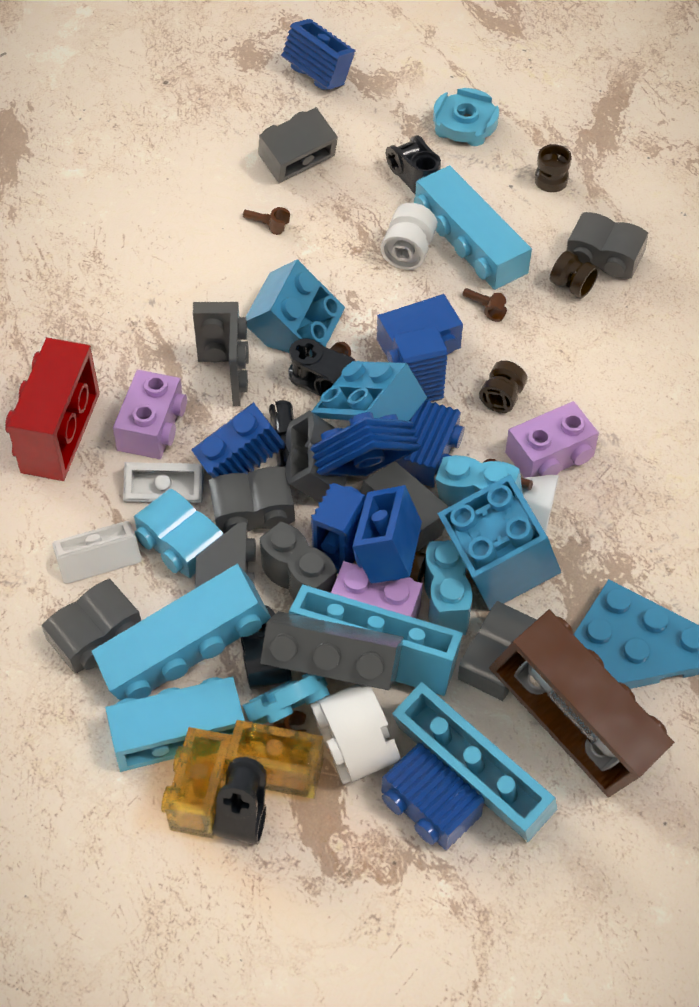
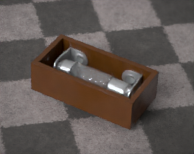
[489,609,675,798]

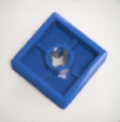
[310,412,421,477]

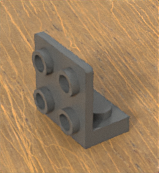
[193,302,249,406]

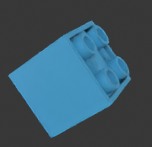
[437,474,562,610]

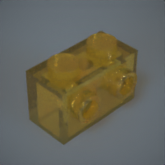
[226,720,324,799]
[161,727,235,839]

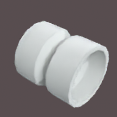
[381,203,437,270]

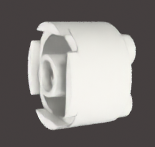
[310,684,401,784]

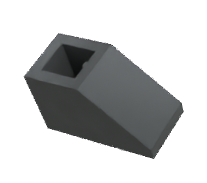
[195,522,256,588]

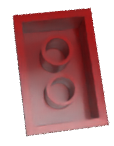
[5,337,100,481]

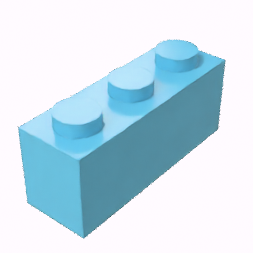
[105,676,247,772]

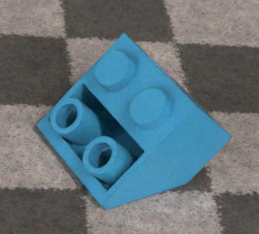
[246,259,345,357]
[311,361,427,421]

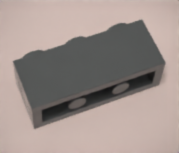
[260,611,404,690]

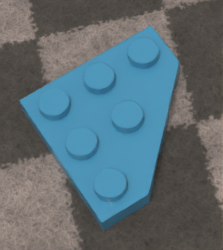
[574,579,699,689]

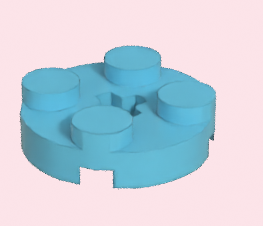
[433,88,499,146]
[242,673,330,727]

